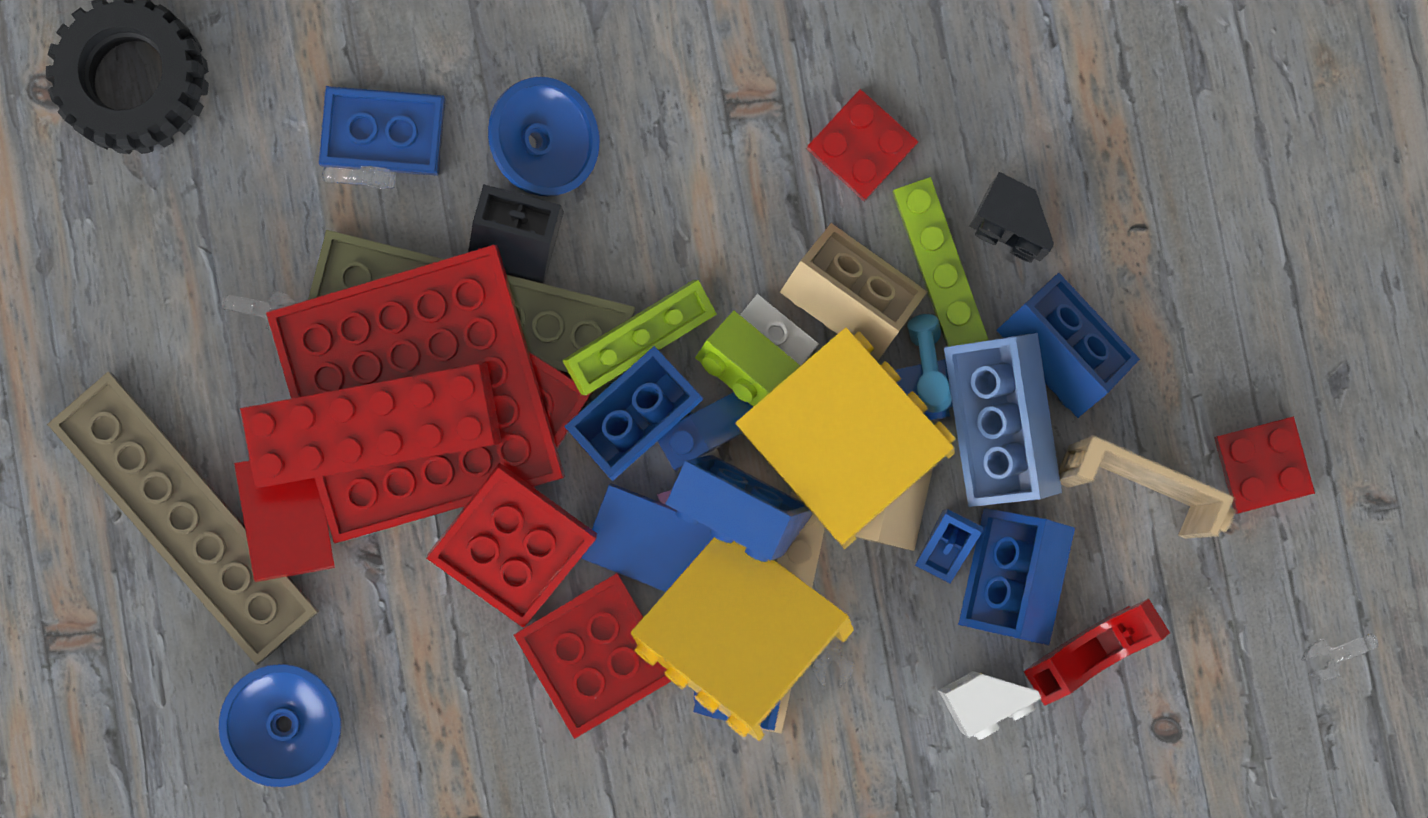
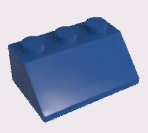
[996,273,1140,418]
[564,346,704,481]
[666,455,813,562]
[958,508,1075,645]

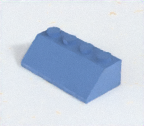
[944,333,1062,507]

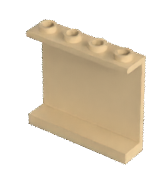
[1059,436,1235,539]

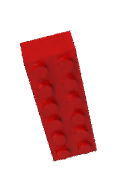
[240,363,502,489]

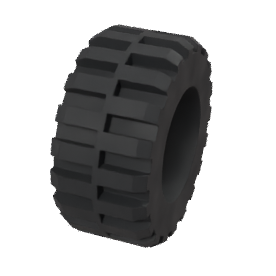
[46,0,209,154]

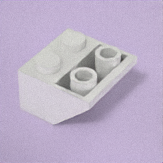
[938,671,1041,740]

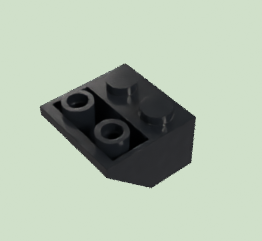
[969,172,1054,263]
[468,184,564,284]

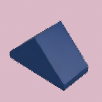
[915,509,984,584]

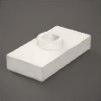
[740,294,819,365]

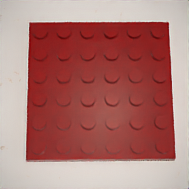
[266,245,565,544]

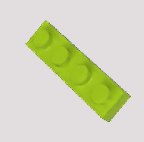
[562,280,717,395]

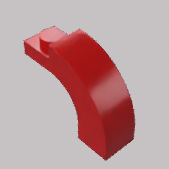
[1023,598,1170,706]

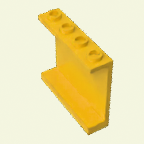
[735,327,955,550]
[630,537,854,741]

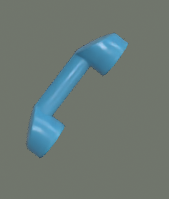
[907,314,952,413]

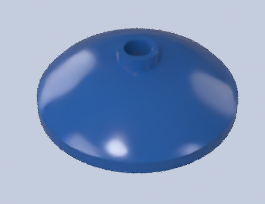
[488,77,600,197]
[219,664,342,787]

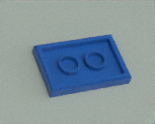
[319,86,445,176]
[581,483,714,592]

